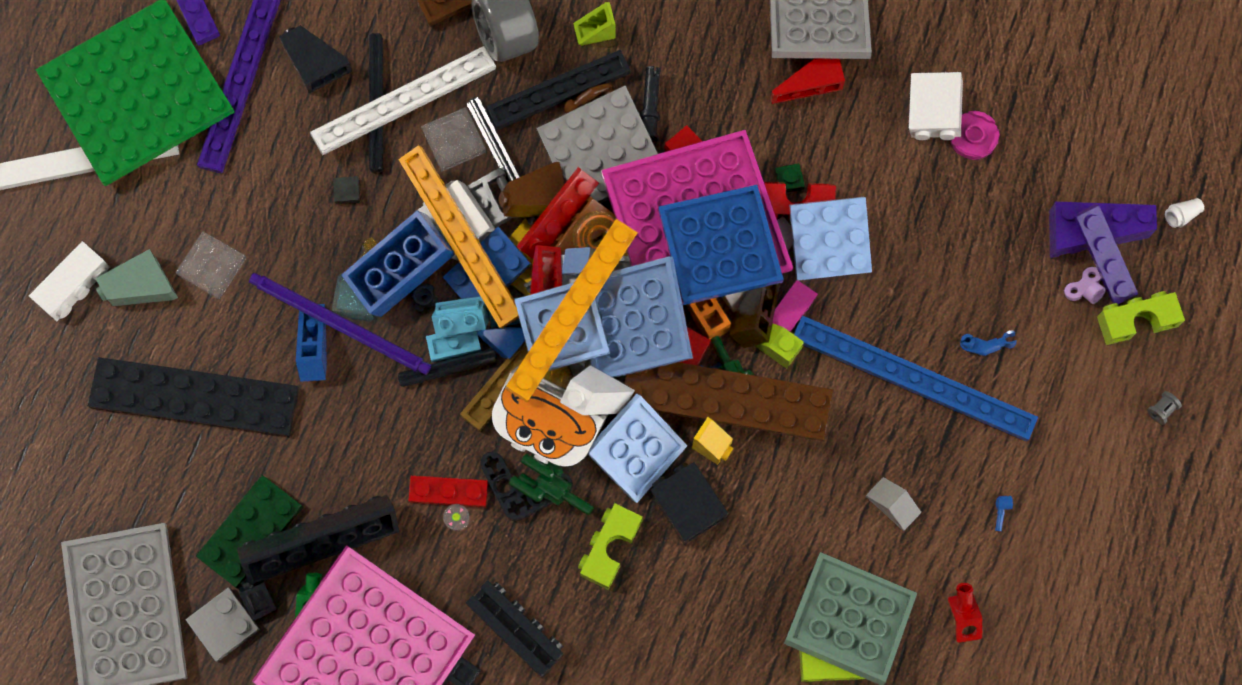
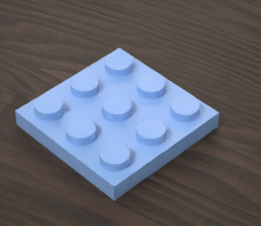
[789,197,872,280]
[514,283,610,371]
[587,394,687,503]

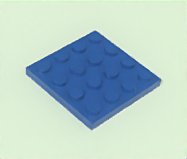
[658,185,784,305]

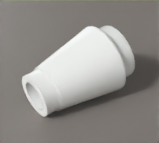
[1165,198,1204,228]

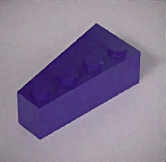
[1049,202,1157,258]

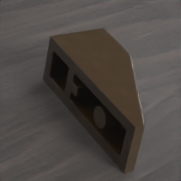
[730,283,780,348]

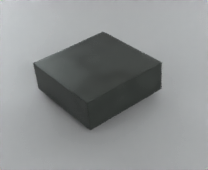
[333,176,360,204]

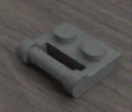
[467,168,516,228]

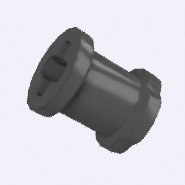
[1147,391,1182,425]

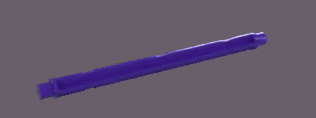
[249,273,432,375]

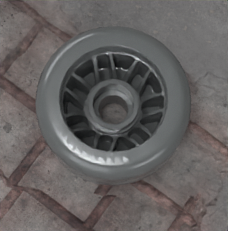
[472,0,539,62]

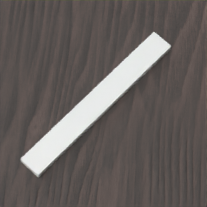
[310,46,496,155]
[0,145,179,190]

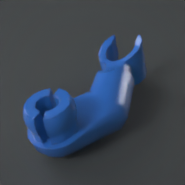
[960,331,1017,356]

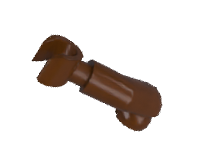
[564,83,615,114]

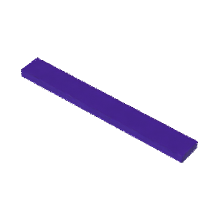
[197,0,281,174]

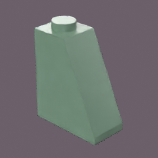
[95,249,178,306]

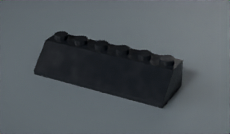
[237,495,399,586]

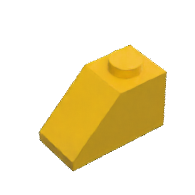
[692,417,734,465]

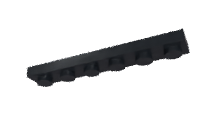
[486,49,631,130]

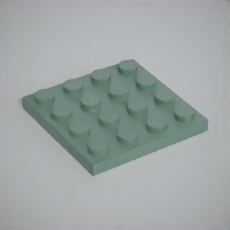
[784,552,917,685]

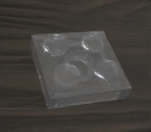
[421,107,486,172]
[175,231,246,299]

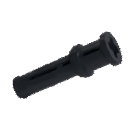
[639,66,661,142]

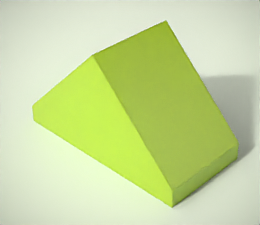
[573,2,615,46]

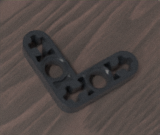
[480,452,573,521]

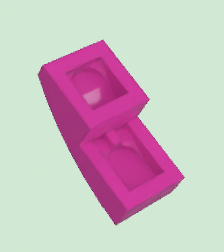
[773,280,818,332]

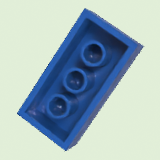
[341,210,455,317]

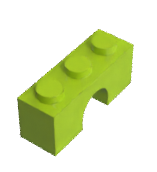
[1097,291,1185,345]
[578,503,643,590]

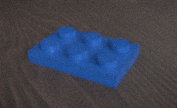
[443,227,532,299]

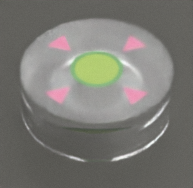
[443,504,470,531]

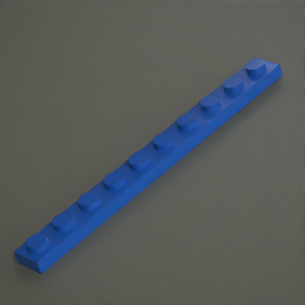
[794,315,1038,442]

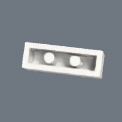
[29,241,110,321]

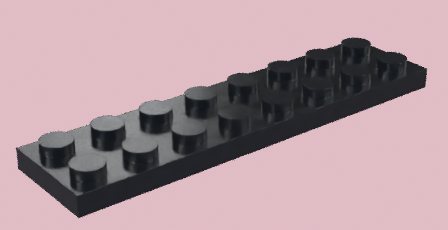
[87,357,299,437]

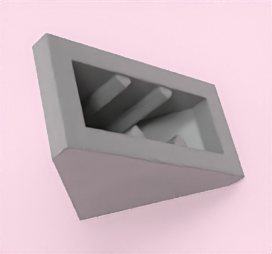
[866,477,921,531]

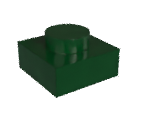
[775,163,805,193]

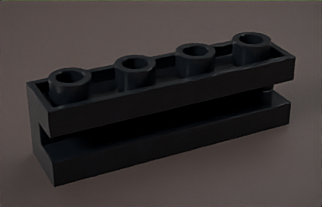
[466,580,564,678]

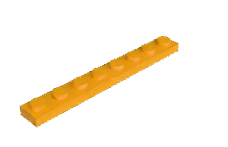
[398,145,519,329]
[505,219,638,402]

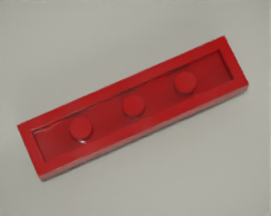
[517,167,599,259]

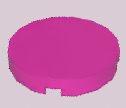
[950,111,1000,160]

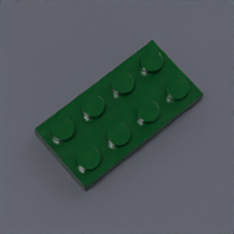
[196,475,303,589]

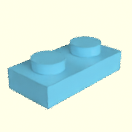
[426,331,481,362]

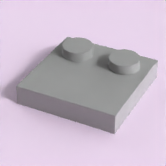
[185,587,260,662]

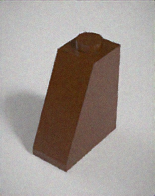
[499,162,564,217]

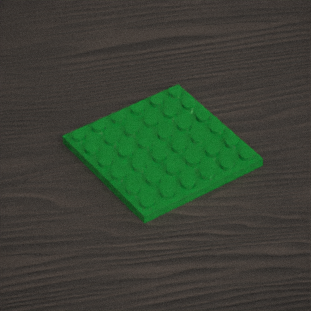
[35,0,235,187]

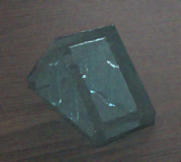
[332,274,374,322]

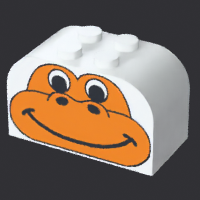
[492,366,608,466]

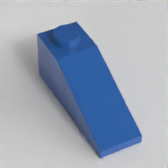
[296,304,327,382]

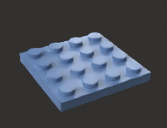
[591,256,693,378]

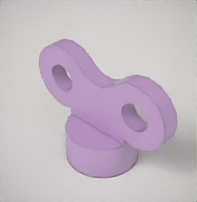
[1064,267,1106,304]

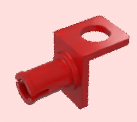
[948,583,982,643]

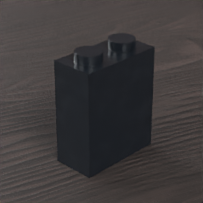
[650,462,728,545]

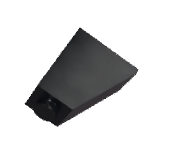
[279,25,352,93]

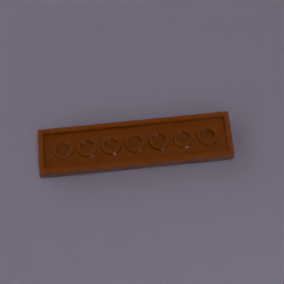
[624,362,834,442]

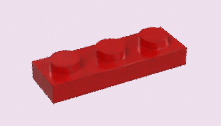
[408,476,488,508]

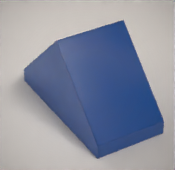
[476,326,525,359]

